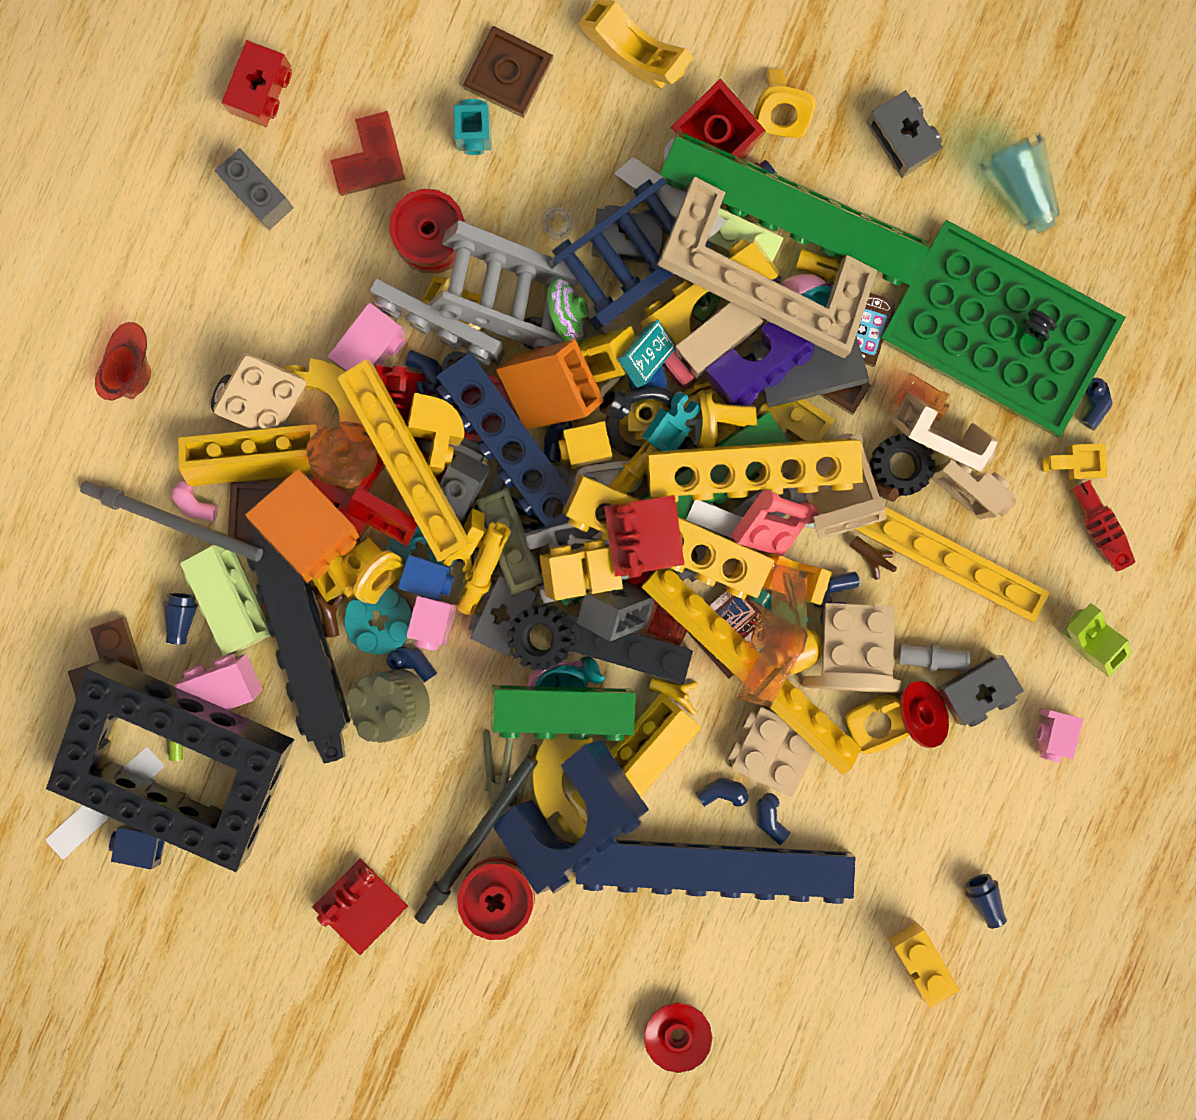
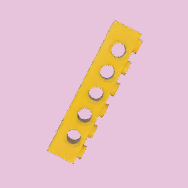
[646,438,863,502]
[563,474,775,600]

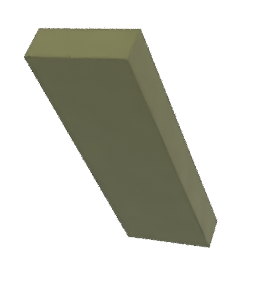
[476,488,544,597]

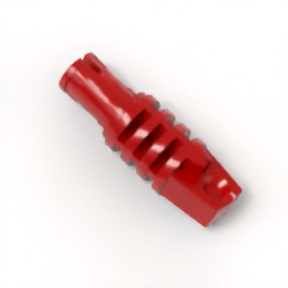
[1070,480,1136,572]

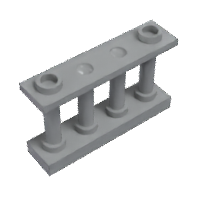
[428,220,579,349]

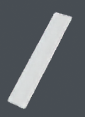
[615,157,727,239]
[46,747,164,859]

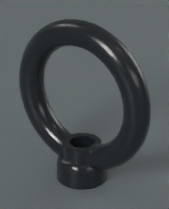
[599,386,686,458]

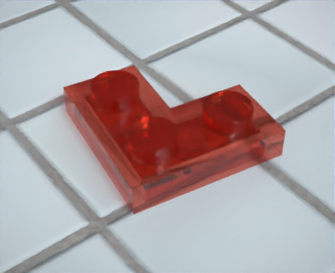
[331,111,406,196]

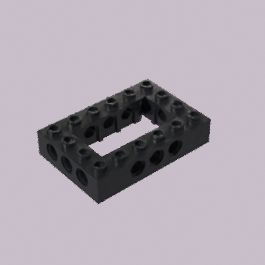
[46,656,295,873]

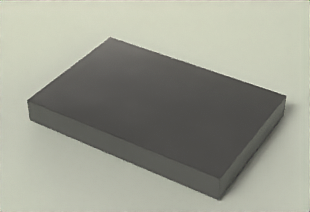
[751,336,869,408]

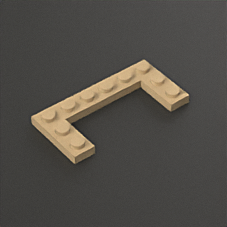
[657,177,877,359]

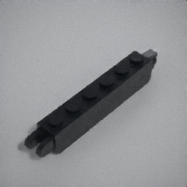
[246,523,351,764]

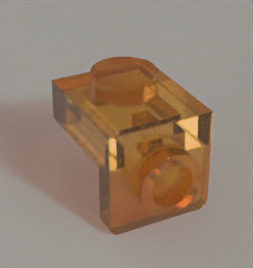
[891,373,950,421]

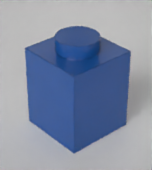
[398,555,455,601]

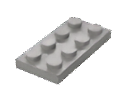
[370,279,505,366]

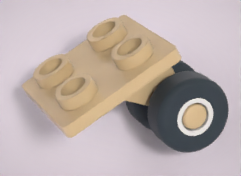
[211,353,306,430]

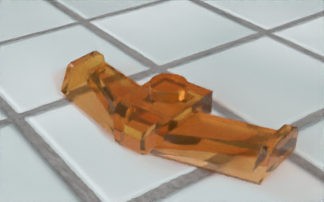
[736,563,808,707]

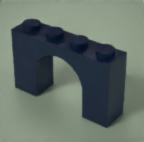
[493,740,649,895]

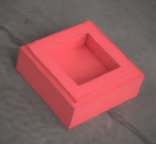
[662,352,694,390]

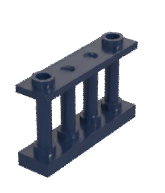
[548,177,712,331]

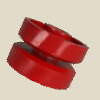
[389,189,465,274]
[457,856,535,940]

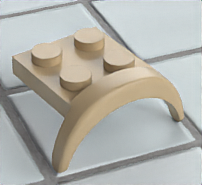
[801,603,902,693]

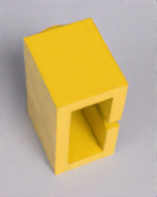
[579,326,636,382]
[559,421,612,471]
[540,539,623,601]
[887,922,960,1008]

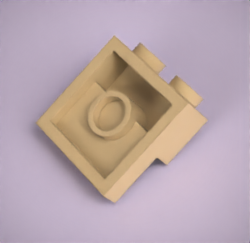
[931,460,1016,520]
[727,706,815,797]

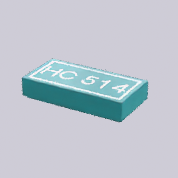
[618,319,676,388]

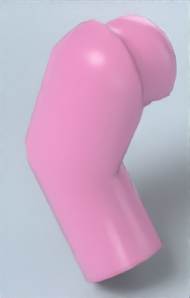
[171,481,218,522]

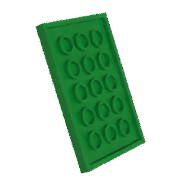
[880,220,1126,438]

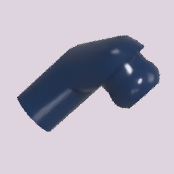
[405,350,443,394]
[1081,378,1113,431]
[544,420,572,463]
[814,571,860,608]
[386,647,437,683]
[695,778,748,807]
[756,793,791,845]

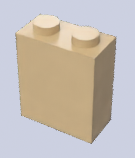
[674,302,763,383]

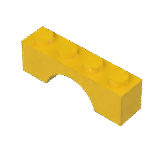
[640,237,779,346]

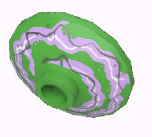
[548,278,589,345]

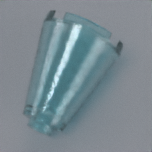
[977,132,1060,233]

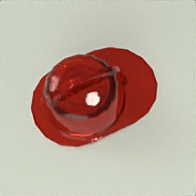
[95,322,151,401]

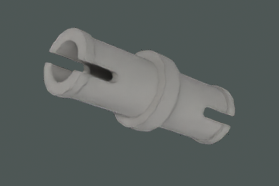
[898,643,970,672]

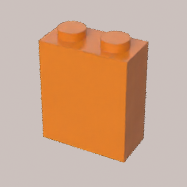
[496,339,604,430]
[245,469,359,583]

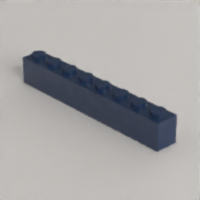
[576,838,856,904]

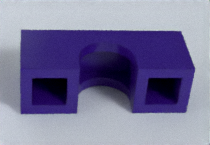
[706,321,815,406]

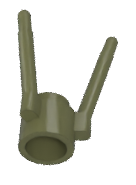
[483,729,537,806]

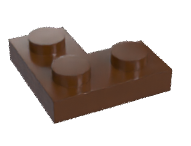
[67,618,144,698]

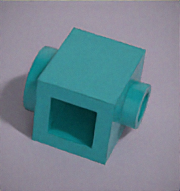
[454,99,492,155]

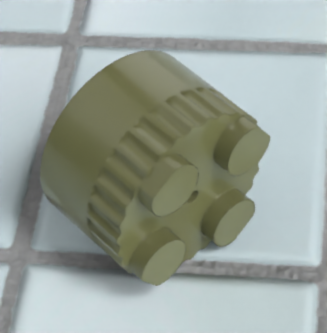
[346,669,430,743]

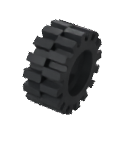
[869,433,936,497]
[507,604,576,670]

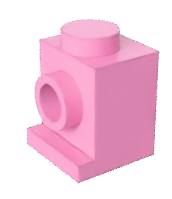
[1036,708,1083,763]

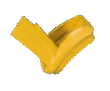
[754,68,816,139]
[697,389,757,448]
[352,537,405,604]
[845,695,909,754]

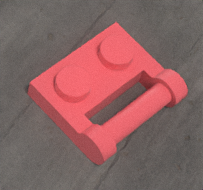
[730,490,818,556]

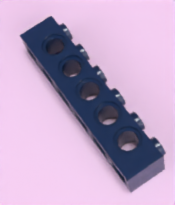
[436,352,571,529]

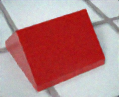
[670,78,766,159]

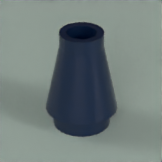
[163,593,198,645]
[966,874,1007,929]

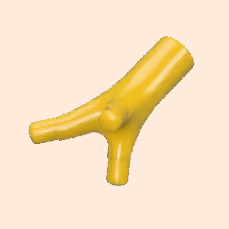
[649,677,698,715]

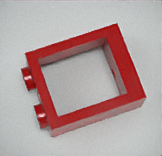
[346,452,447,546]

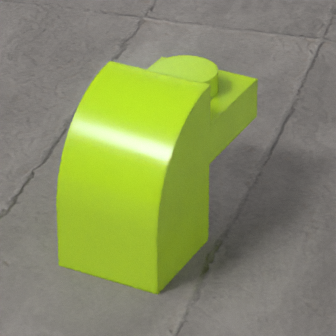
[1062,603,1132,677]

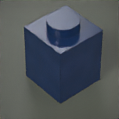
[109,824,165,870]

